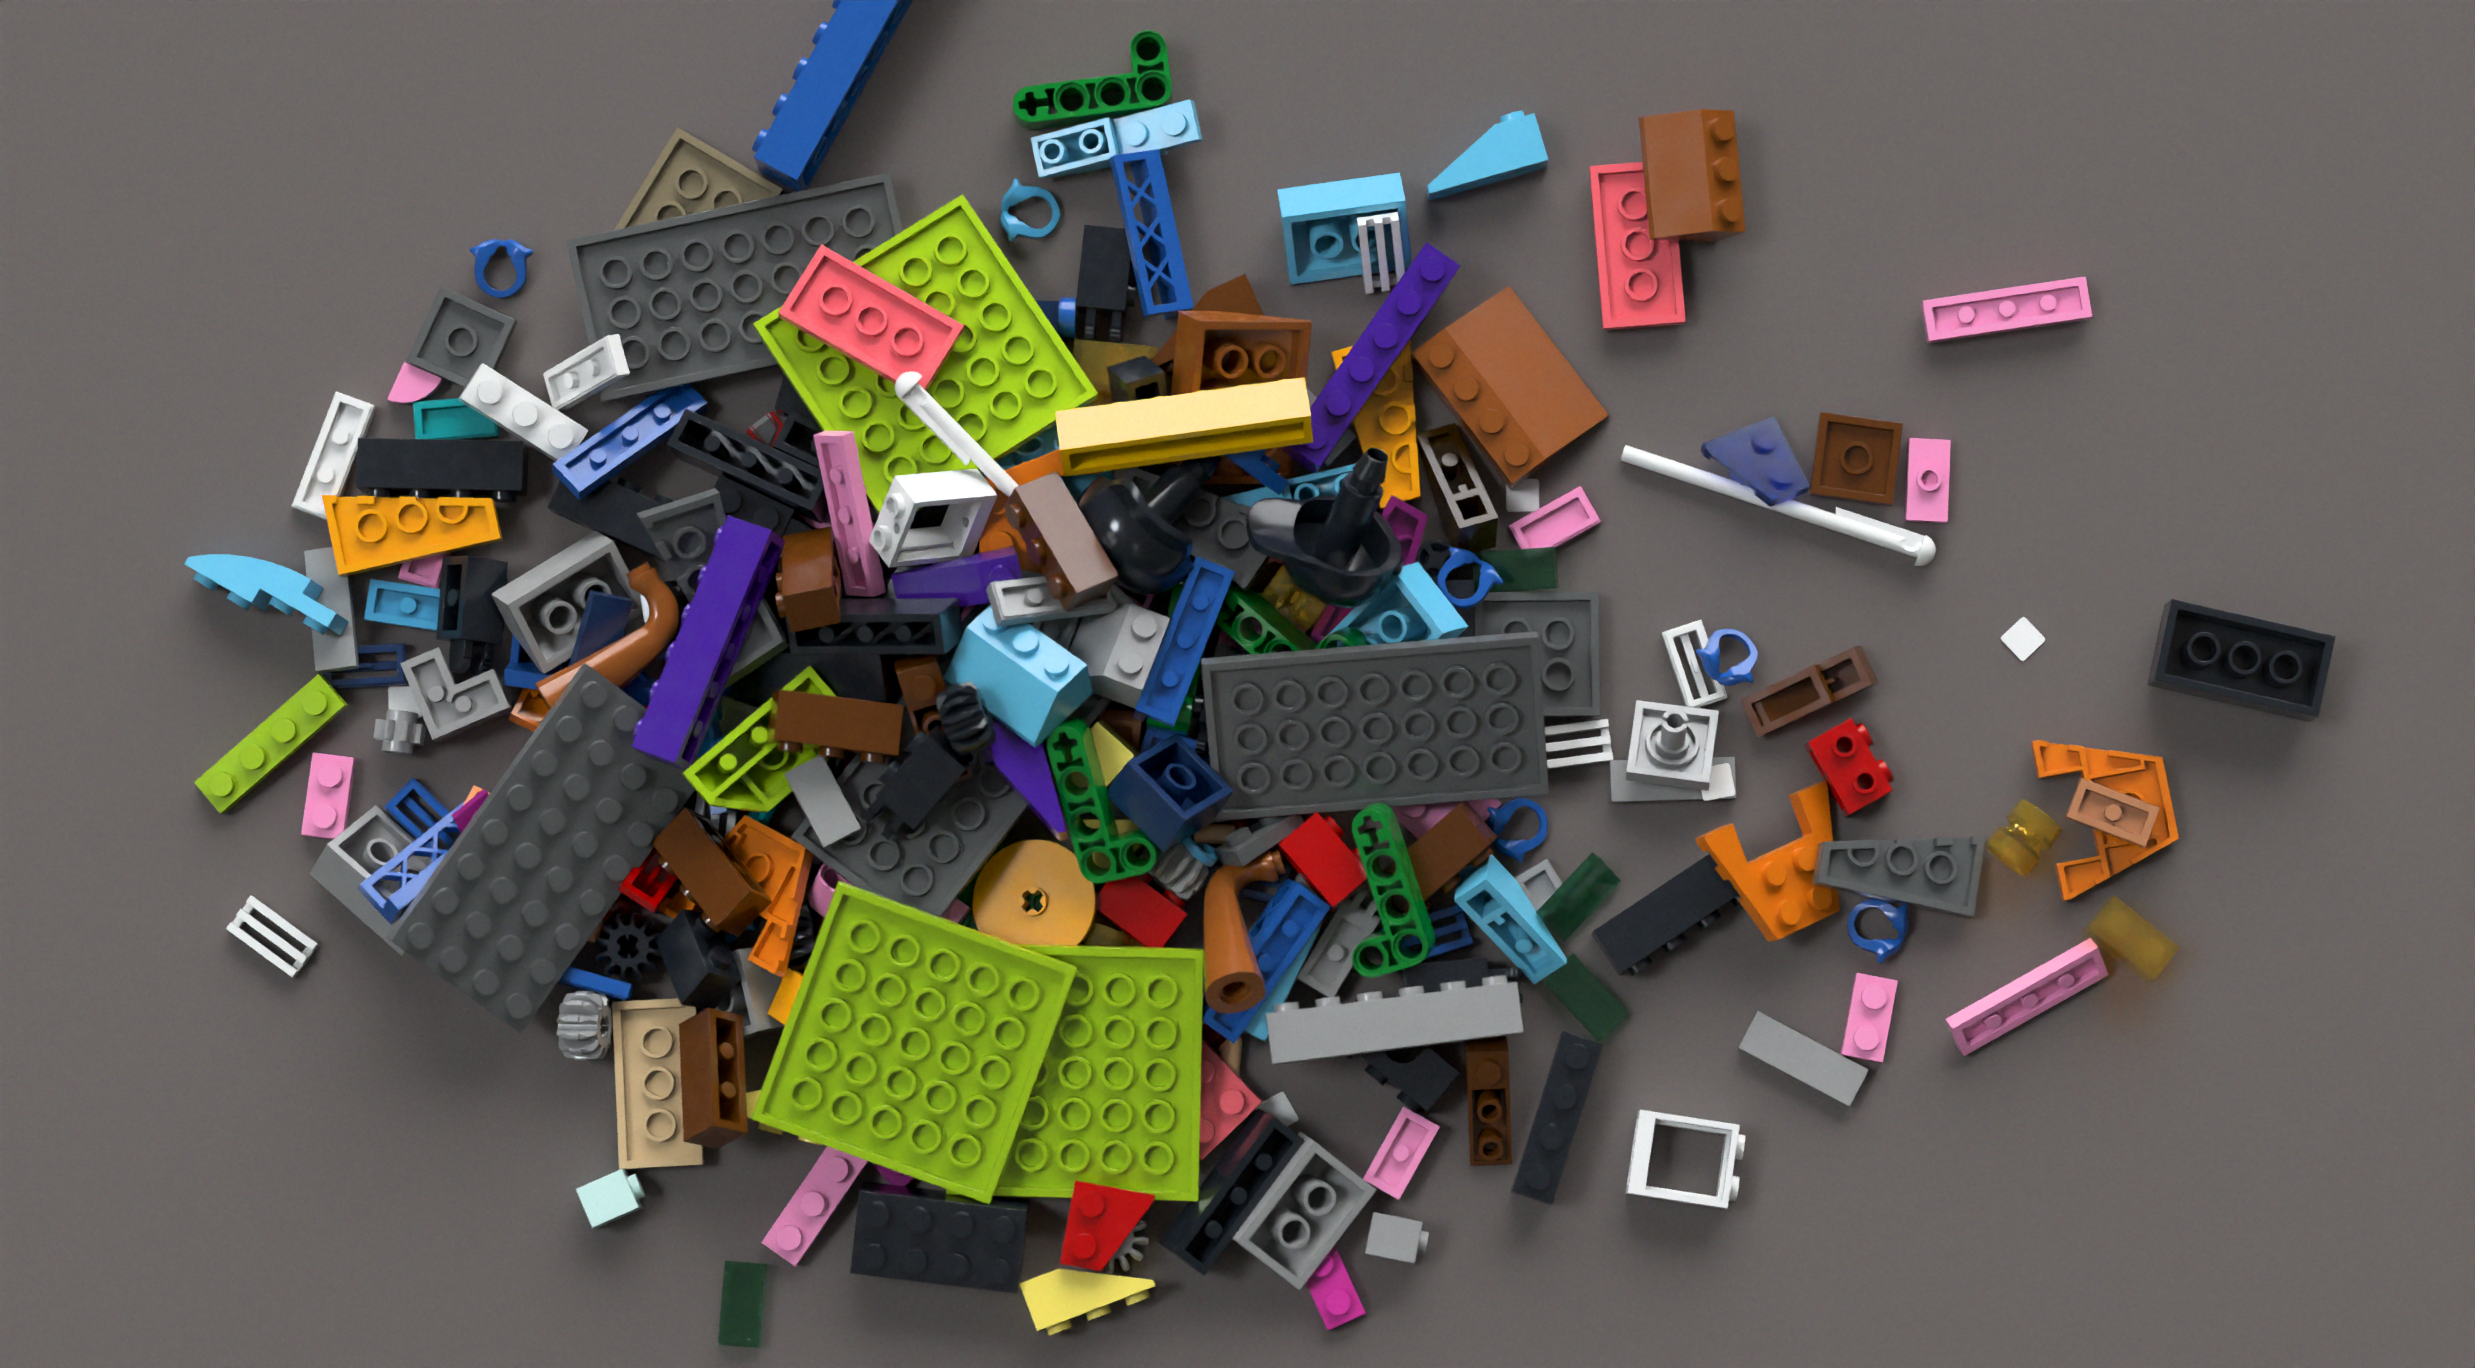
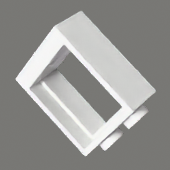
[869,469,997,567]
[1625,1110,1745,1209]

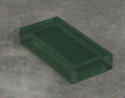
[1473,547,1559,593]
[1536,852,1621,941]
[1542,953,1630,1042]
[718,1261,768,1348]

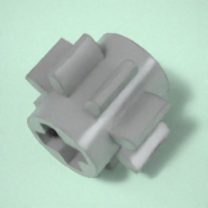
[373,709,426,755]

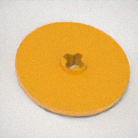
[972,839,1097,945]

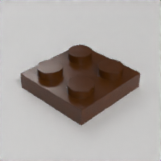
[1809,412,1903,507]

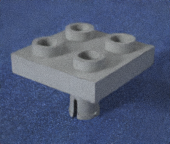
[1626,700,1719,791]

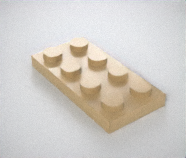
[612,998,704,1169]

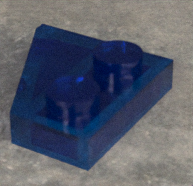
[1701,416,1810,507]

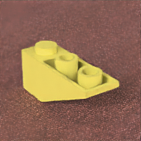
[1020,1269,1156,1336]

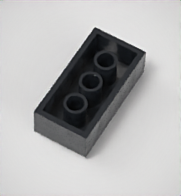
[2147,599,2335,722]
[850,1181,1030,1293]

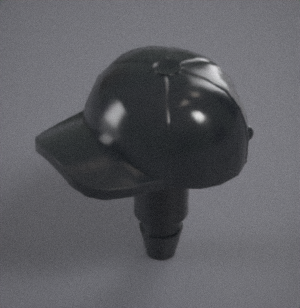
[1246,447,1404,608]
[1077,455,1222,595]

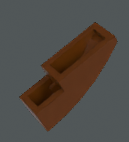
[1740,646,1878,737]

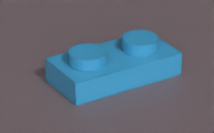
[364,579,440,632]

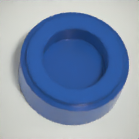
[1058,297,1077,339]

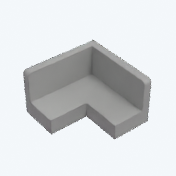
[400,647,514,743]

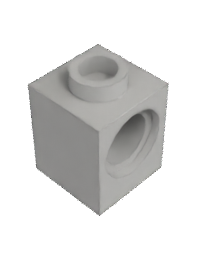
[1365,1212,1429,1264]

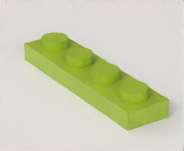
[194,674,348,814]

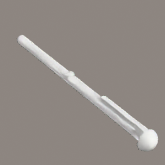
[895,371,1136,605]
[1620,445,1936,566]

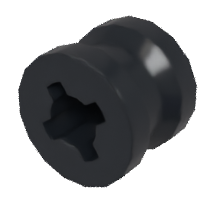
[1415,540,1455,580]

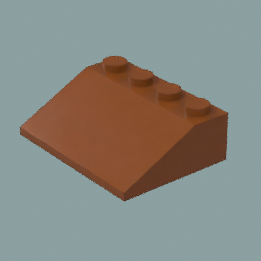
[1411,286,1609,490]
[1165,311,1312,484]

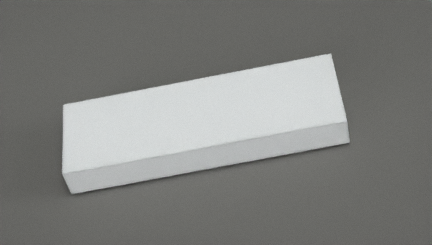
[543,334,630,411]
[292,391,377,520]

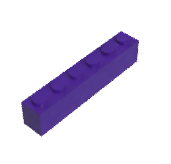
[1282,242,1461,473]
[632,515,785,771]

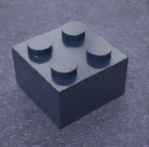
[1106,733,1234,852]

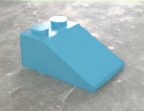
[1327,562,1468,647]

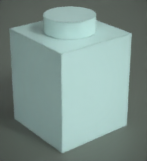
[576,1169,645,1228]

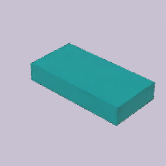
[413,398,500,440]

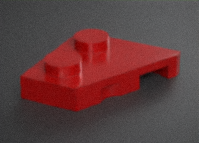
[1060,1180,1155,1271]

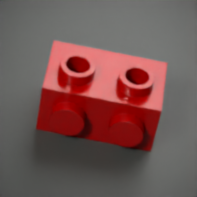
[1805,718,1894,818]
[1278,812,1368,913]
[1096,873,1188,948]

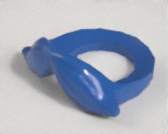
[469,239,533,298]
[1437,547,1503,609]
[1696,629,1758,686]
[1488,797,1547,863]
[1847,898,1909,964]

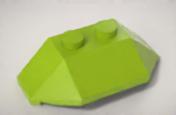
[682,666,836,813]

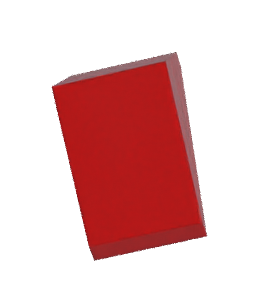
[618,847,678,914]

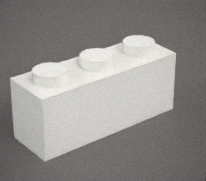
[458,363,589,462]

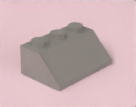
[491,531,643,674]
[309,805,430,956]
[1233,1132,1376,1290]

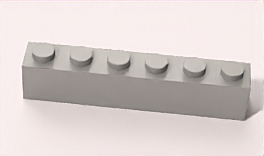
[1266,975,1524,1066]

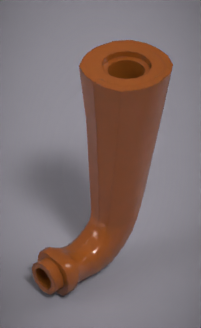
[534,562,679,710]
[1203,849,1286,1014]

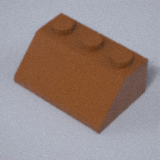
[1638,109,1746,242]

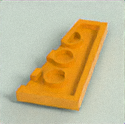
[1331,340,1420,511]
[322,495,503,577]

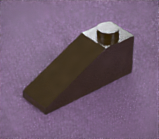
[1416,423,1498,553]

